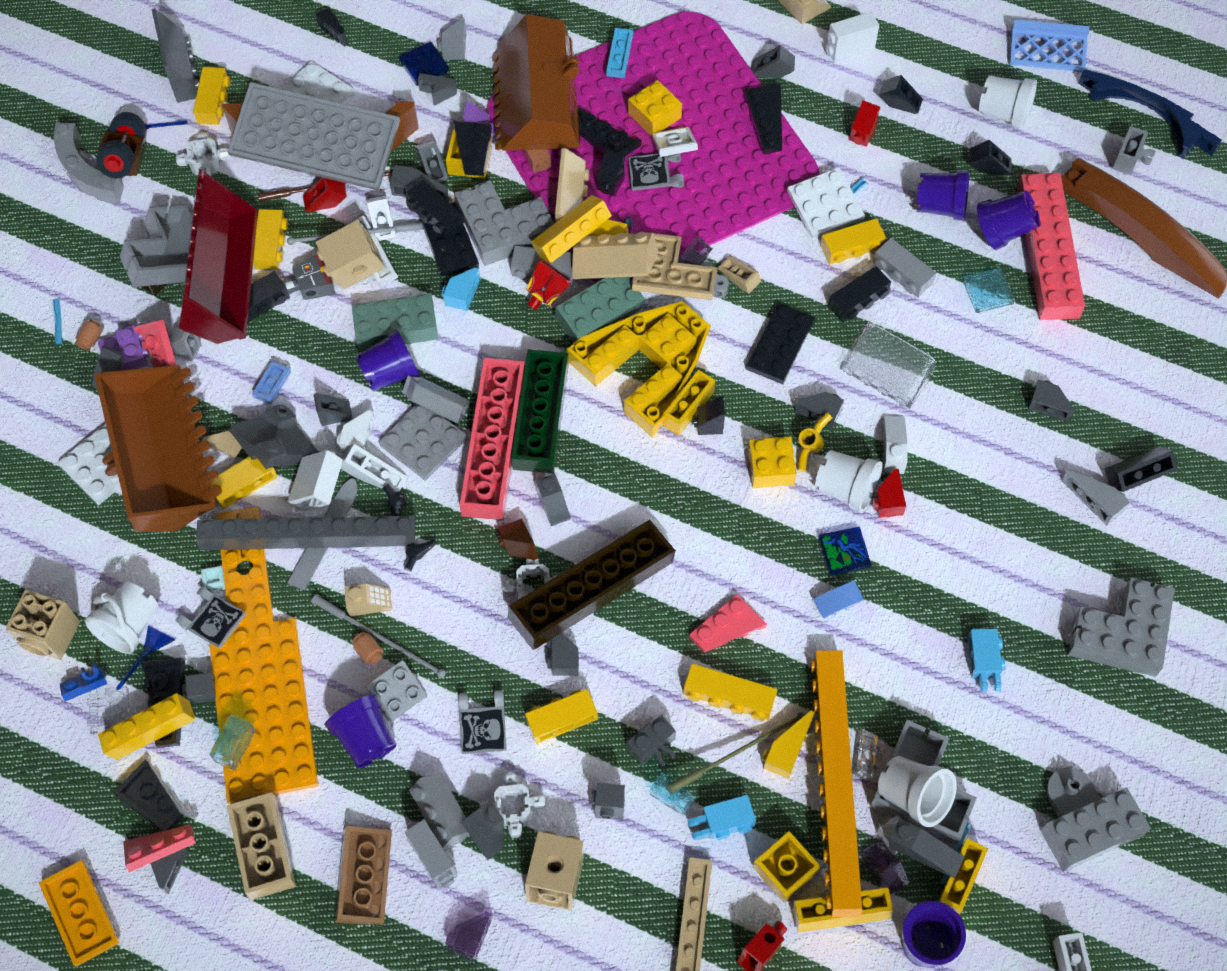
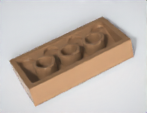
[334,826,392,924]

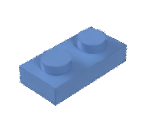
[252,361,291,405]

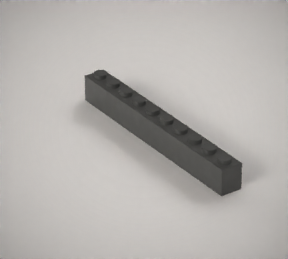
[196,516,416,550]

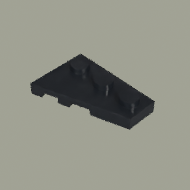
[453,121,492,176]
[114,759,182,831]

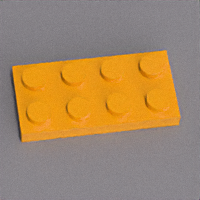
[38,860,120,967]

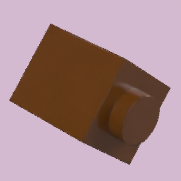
[497,519,539,560]

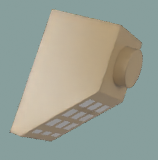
[344,584,393,616]

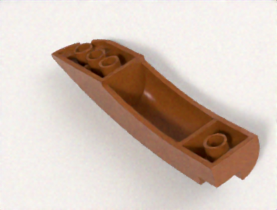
[1061,158,1227,299]

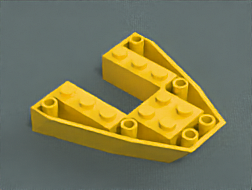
[567,301,711,438]

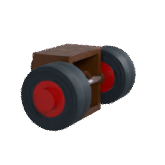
[96,112,146,179]

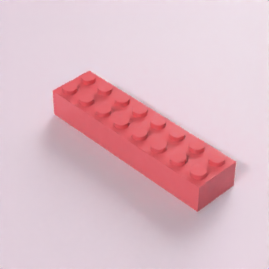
[1017,173,1085,320]
[460,358,525,521]

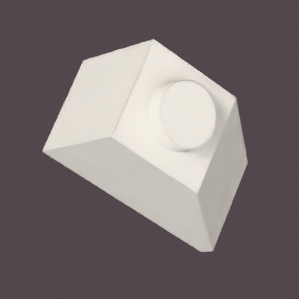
[366,195,396,241]
[337,410,375,453]

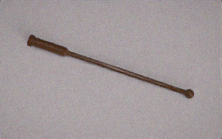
[258,169,393,203]

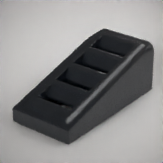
[316,8,348,47]

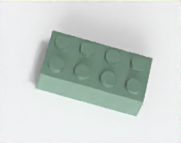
[554,277,645,343]
[352,293,439,351]

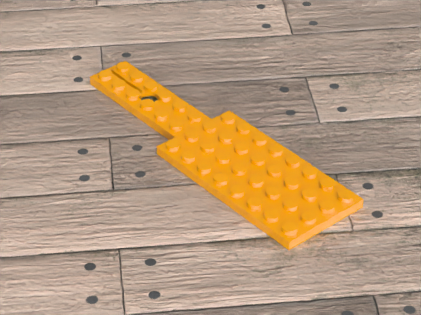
[209,506,319,804]

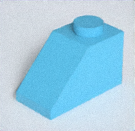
[442,267,481,311]

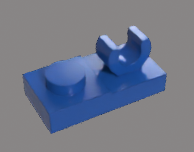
[59,663,107,702]

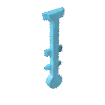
[941,823,971,885]

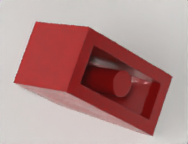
[849,100,881,147]
[303,177,347,212]
[872,468,906,518]

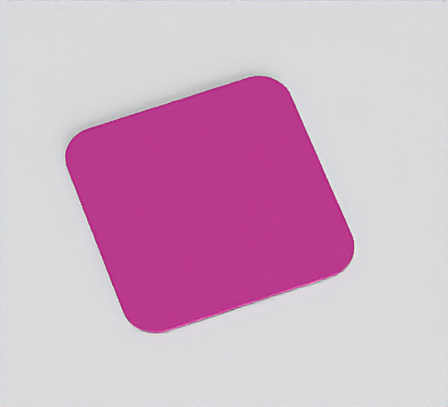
[487,11,820,283]

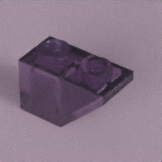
[678,236,713,265]

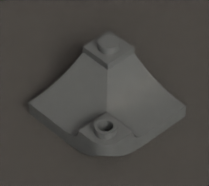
[229,405,317,469]

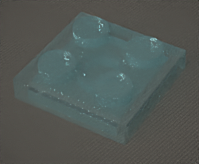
[962,267,1015,313]

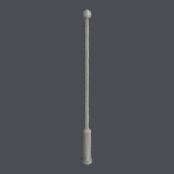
[287,222,423,245]
[311,594,446,678]

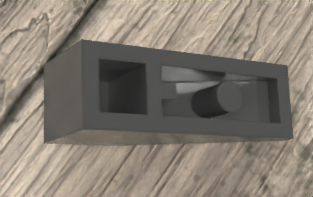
[390,165,449,202]
[889,819,964,879]

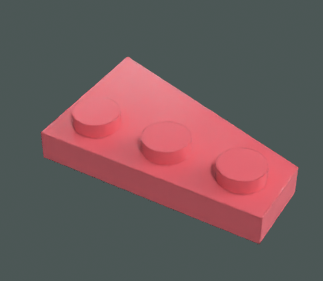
[133,319,176,367]
[689,594,767,653]
[123,824,196,872]

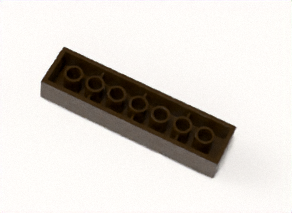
[508,519,676,650]

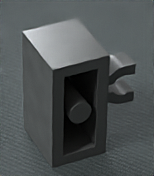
[627,714,676,768]

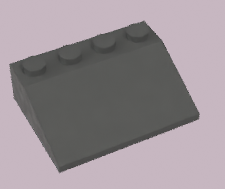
[151,8,199,103]

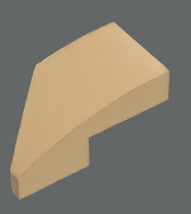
[200,431,242,460]

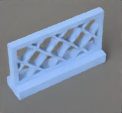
[1009,19,1089,72]

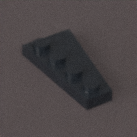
[744,83,782,155]
[578,107,642,157]
[141,657,185,748]

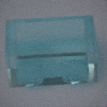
[209,714,256,771]

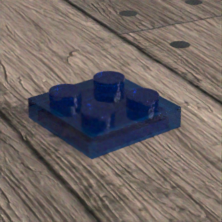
[398,42,449,86]

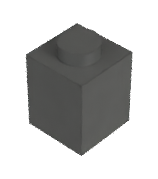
[182,672,216,704]

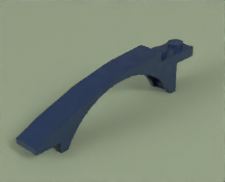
[1078,69,1222,159]

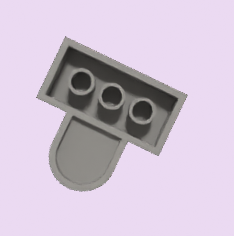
[1040,767,1151,873]

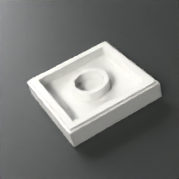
[652,127,698,157]

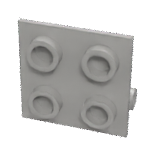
[366,660,427,722]

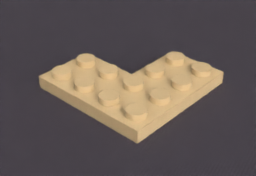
[632,232,717,300]

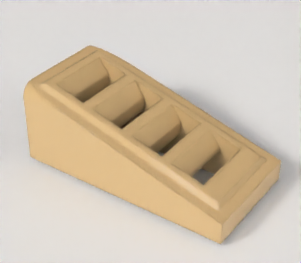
[717,255,761,294]

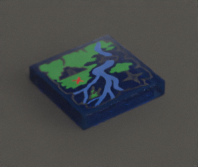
[818,526,872,576]

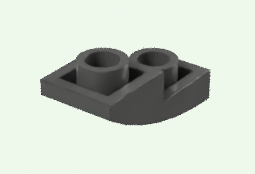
[92,346,122,389]

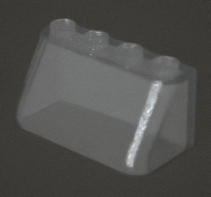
[840,322,936,409]

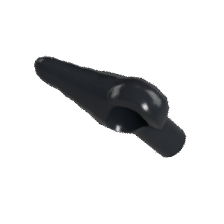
[382,483,407,516]
[404,540,437,572]

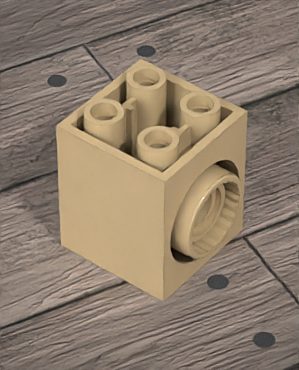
[316,220,386,290]
[5,590,80,660]
[525,831,584,911]

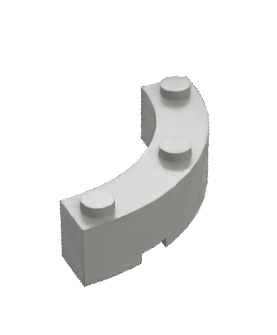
[54,122,123,204]

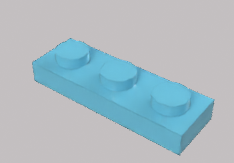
[606,28,633,79]

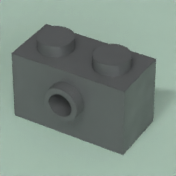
[591,783,625,820]

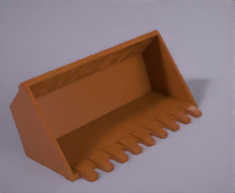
[492,14,580,151]
[94,365,222,532]

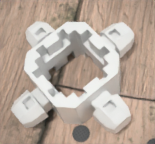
[176,133,231,176]
[503,559,556,599]
[480,772,545,838]

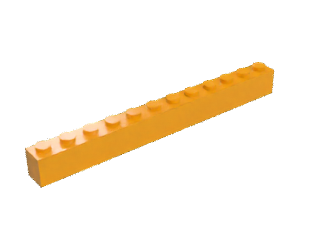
[811,650,862,917]

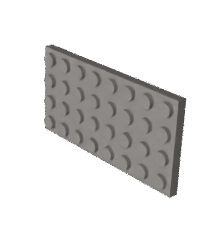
[227,82,400,191]

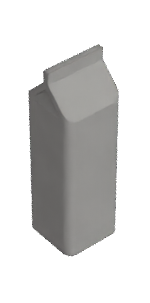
[402,375,470,424]

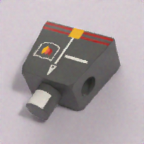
[284,255,335,300]

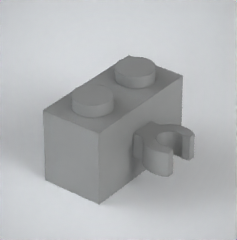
[1113,126,1156,175]

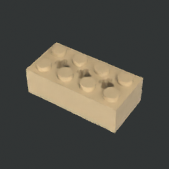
[227,792,296,900]

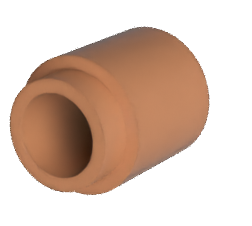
[75,320,103,351]
[352,632,383,665]

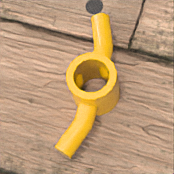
[798,412,832,472]

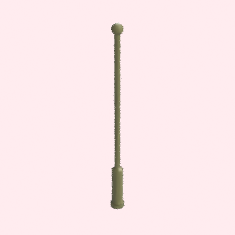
[666,712,805,795]

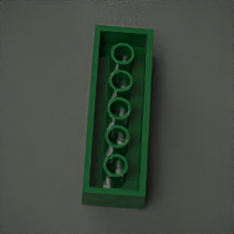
[511,349,569,474]

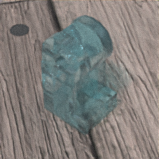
[650,772,696,815]

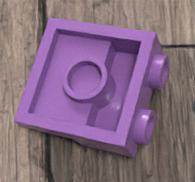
[98,325,149,371]

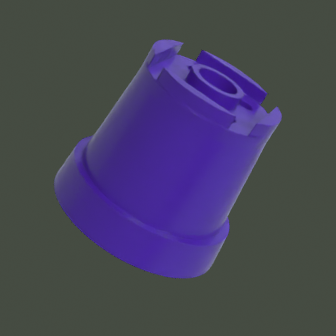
[917,170,970,221]
[977,190,1041,251]
[355,329,421,392]
[324,694,397,769]
[902,901,966,968]

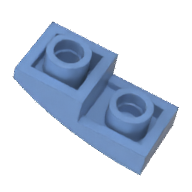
[814,580,864,619]

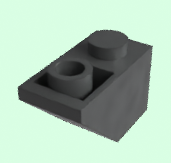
[547,633,579,676]

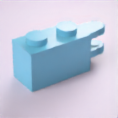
[967,629,1005,692]
[687,795,756,840]

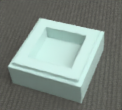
[201,565,225,591]

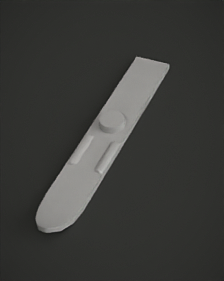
[287,478,358,591]

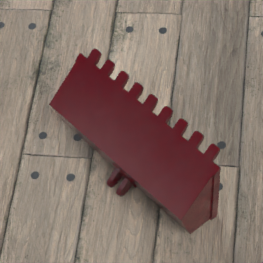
[179,169,258,344]

